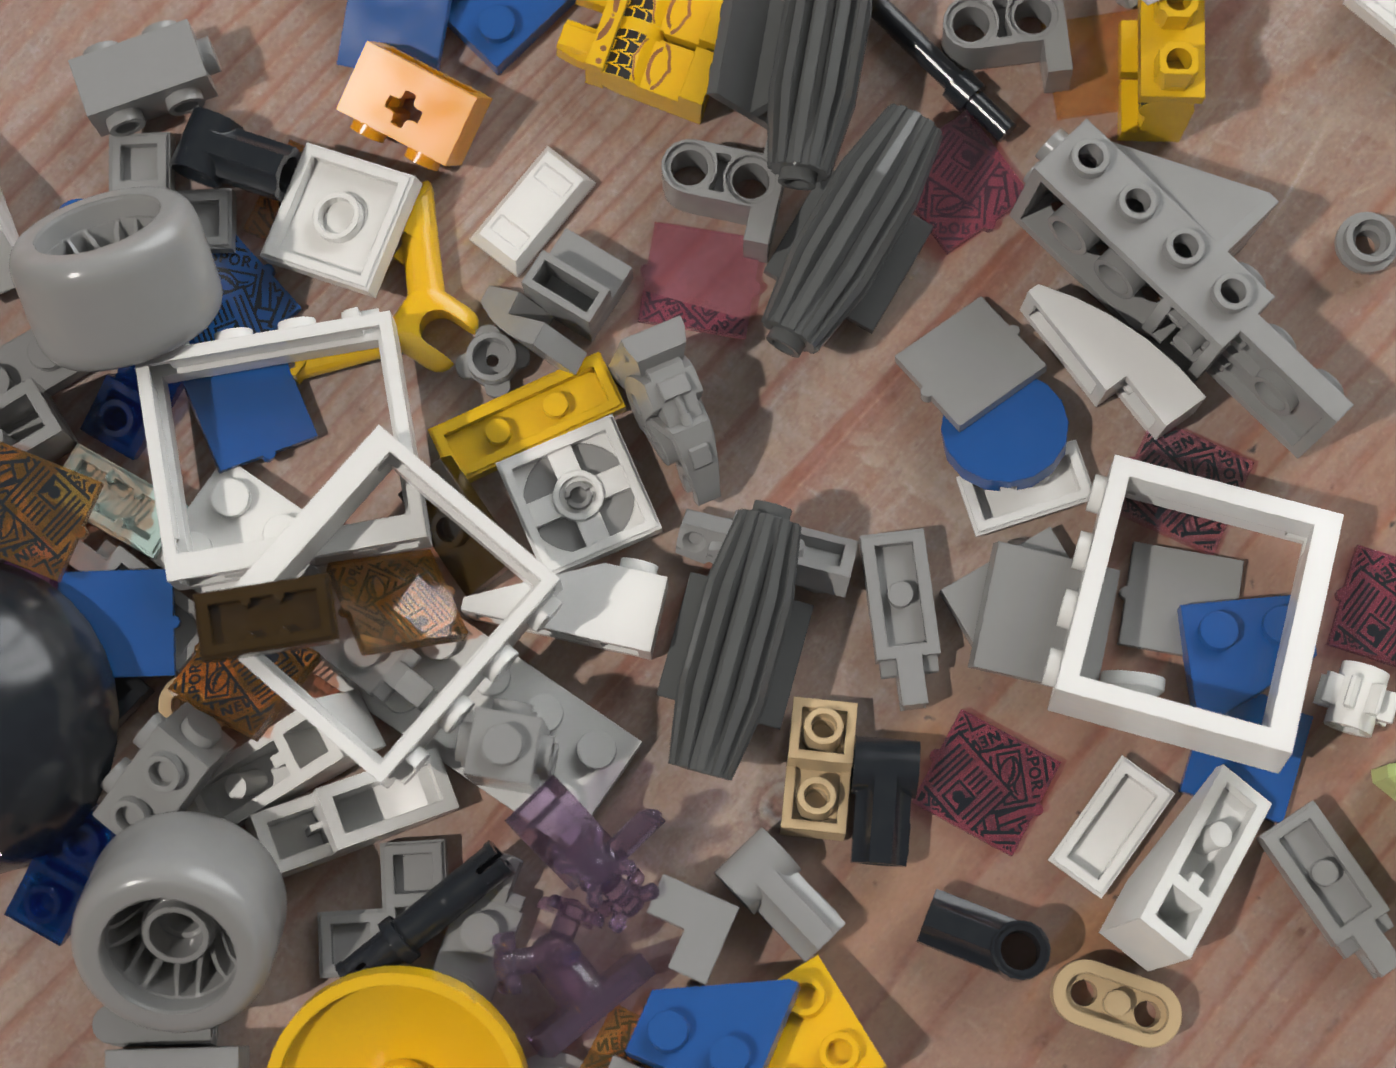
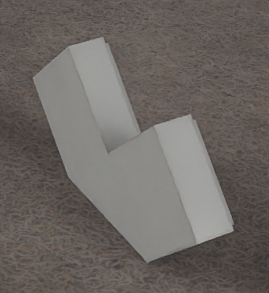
[109,132,237,254]
[317,839,448,978]

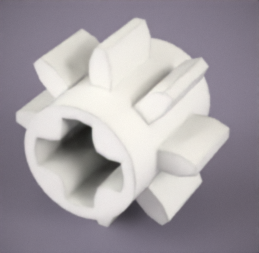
[1313,660,1396,738]

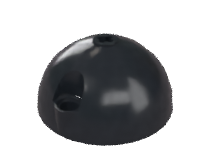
[0,563,119,874]

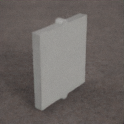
[895,296,1047,432]
[1117,541,1244,657]

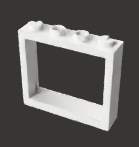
[135,307,433,591]
[232,425,563,789]
[1041,455,1344,774]

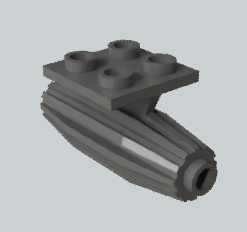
[707,0,872,190]
[761,104,943,358]
[656,500,814,781]

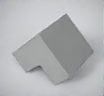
[521,228,634,342]
[647,874,739,985]

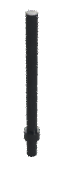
[871,0,1017,142]

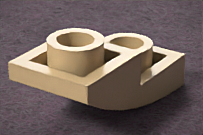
[780,697,858,841]

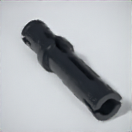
[335,840,515,978]

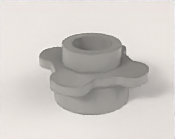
[455,324,530,398]

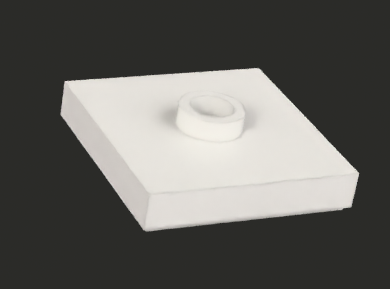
[260,143,422,298]

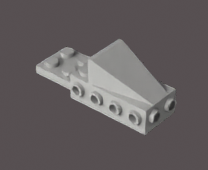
[1009,118,1354,459]

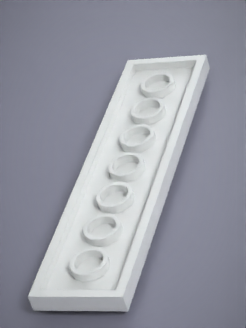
[150,466,643,850]

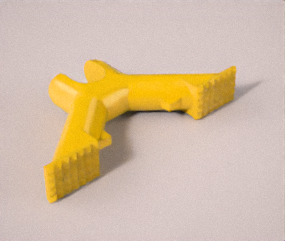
[290,180,479,384]

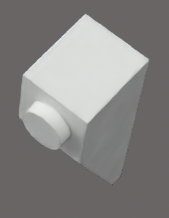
[461,557,669,660]
[187,689,386,827]
[1099,764,1272,972]

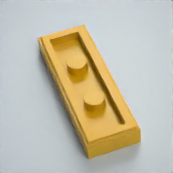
[428,351,626,483]

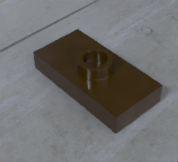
[398,455,509,596]
[192,573,340,664]

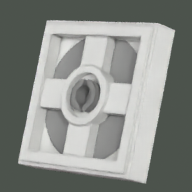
[495,414,663,575]

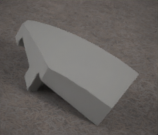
[481,285,587,375]

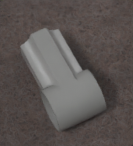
[714,827,846,962]

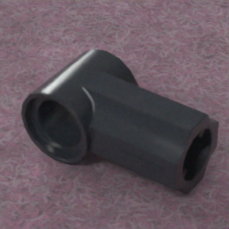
[169,107,302,202]
[850,735,921,867]
[916,888,1051,982]

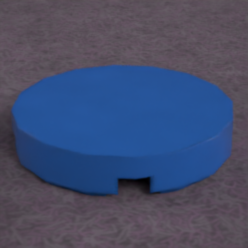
[941,379,1069,491]

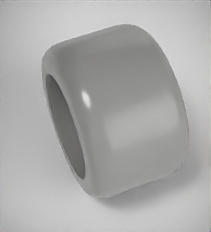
[9,186,223,372]
[71,811,287,1033]

